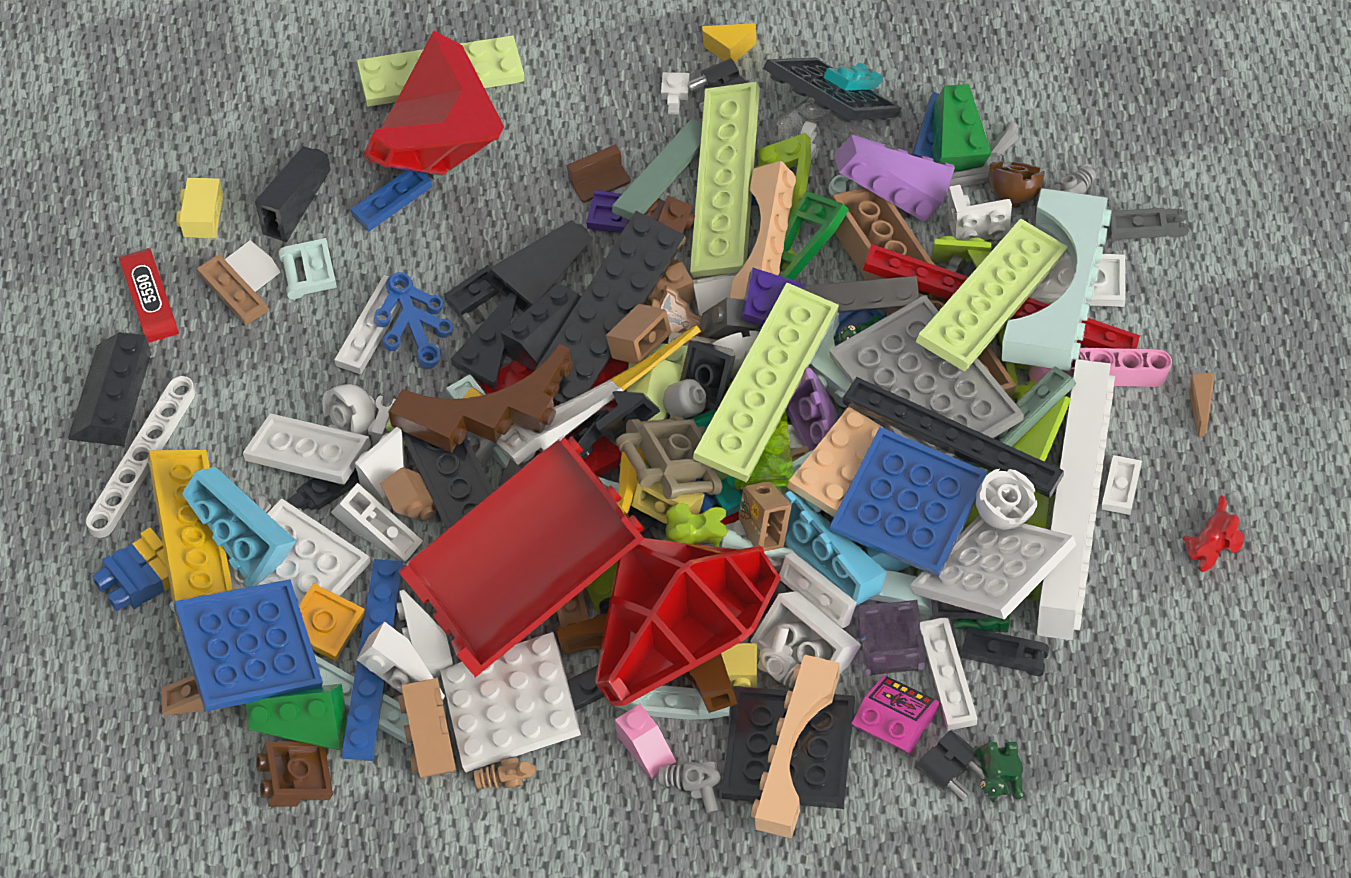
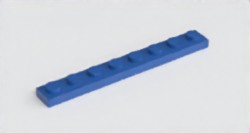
[342,559,403,761]

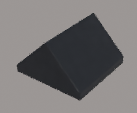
[680,340,735,411]

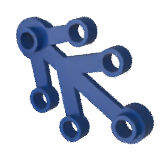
[373,272,453,369]

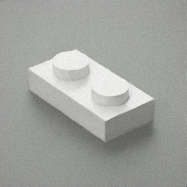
[1102,455,1142,515]

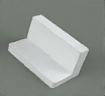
[693,272,739,316]

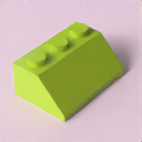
[1012,396,1071,462]

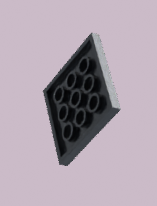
[763,57,901,123]
[721,686,855,809]

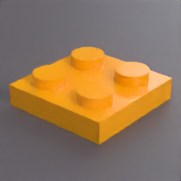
[299,583,365,661]

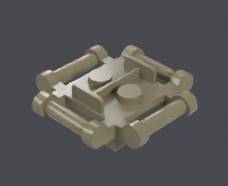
[616,416,729,499]

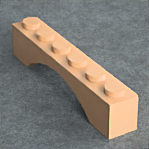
[729,161,796,300]
[751,654,840,839]

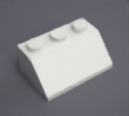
[750,591,861,674]

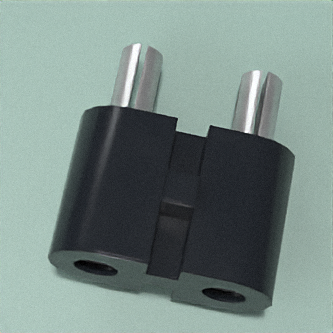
[688,58,746,112]
[917,730,984,800]

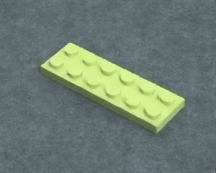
[357,35,524,107]

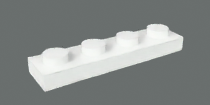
[335,275,404,374]
[918,618,977,731]

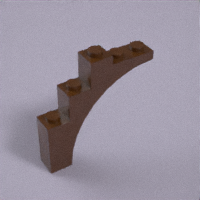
[388,344,573,453]
[556,613,737,713]

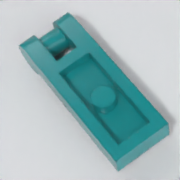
[823,63,883,90]

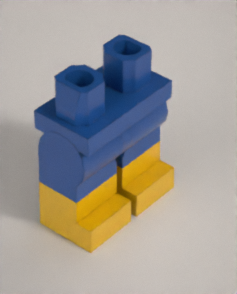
[92,527,170,611]

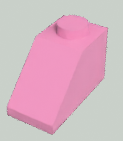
[615,704,676,780]

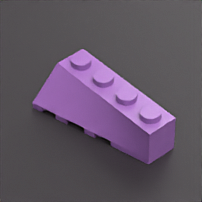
[834,135,955,222]
[785,368,840,451]

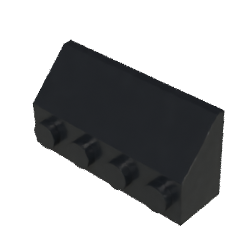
[68,332,151,446]

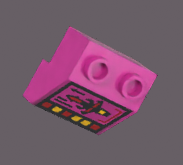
[852,675,940,755]

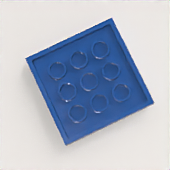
[830,427,988,577]
[174,579,323,712]

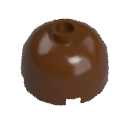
[988,161,1045,208]

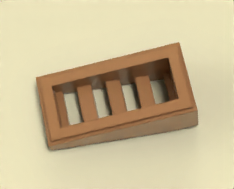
[1189,373,1214,437]

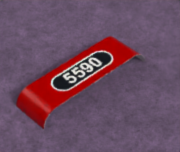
[118,248,179,343]

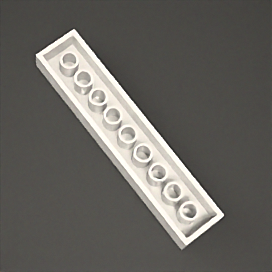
[1037,359,1115,640]

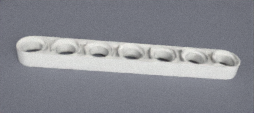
[86,376,195,538]

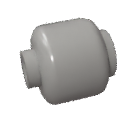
[663,379,706,419]

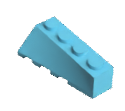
[182,467,296,587]
[784,491,887,606]

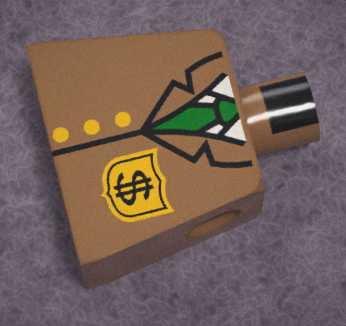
[738,481,791,551]

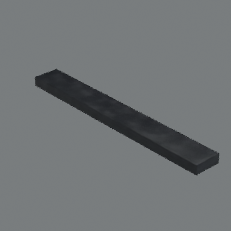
[842,377,1064,498]

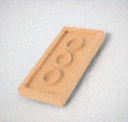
[787,407,885,517]

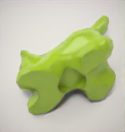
[662,503,728,547]

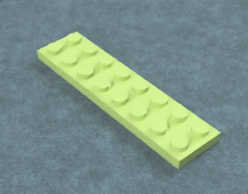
[690,82,760,278]
[916,219,1068,372]
[693,283,839,483]

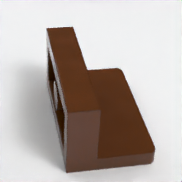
[567,144,631,203]

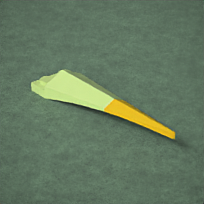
[618,343,688,513]

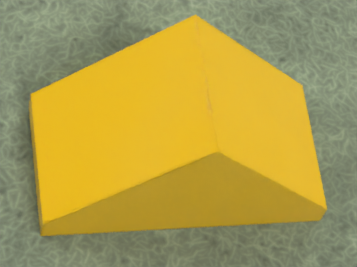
[702,23,756,62]

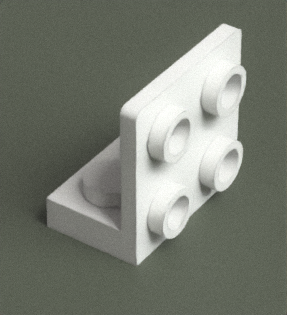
[948,185,1012,241]

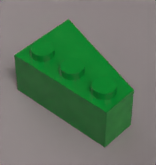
[932,84,992,172]
[245,684,348,750]

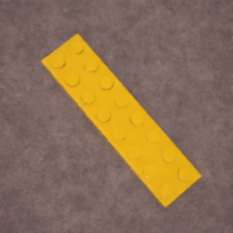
[148,450,233,632]

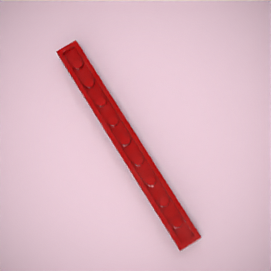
[863,244,1140,349]

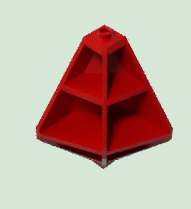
[363,30,504,176]
[595,538,781,706]

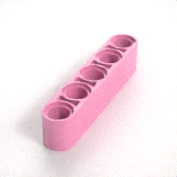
[1028,348,1172,387]

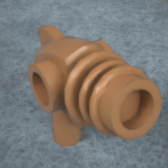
[474,758,536,790]

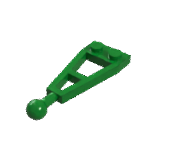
[758,191,849,326]

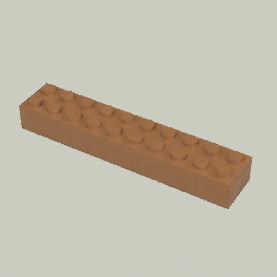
[831,188,1017,398]

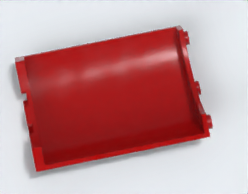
[399,435,644,678]

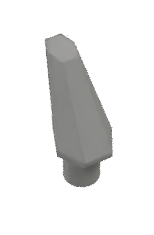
[990,122,1019,158]

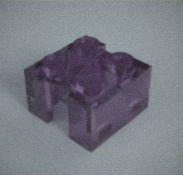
[858,600,926,676]

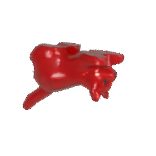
[1183,495,1244,572]

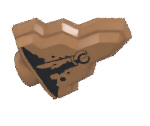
[645,285,703,337]

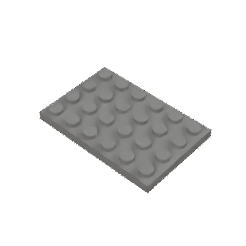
[829,295,1024,459]

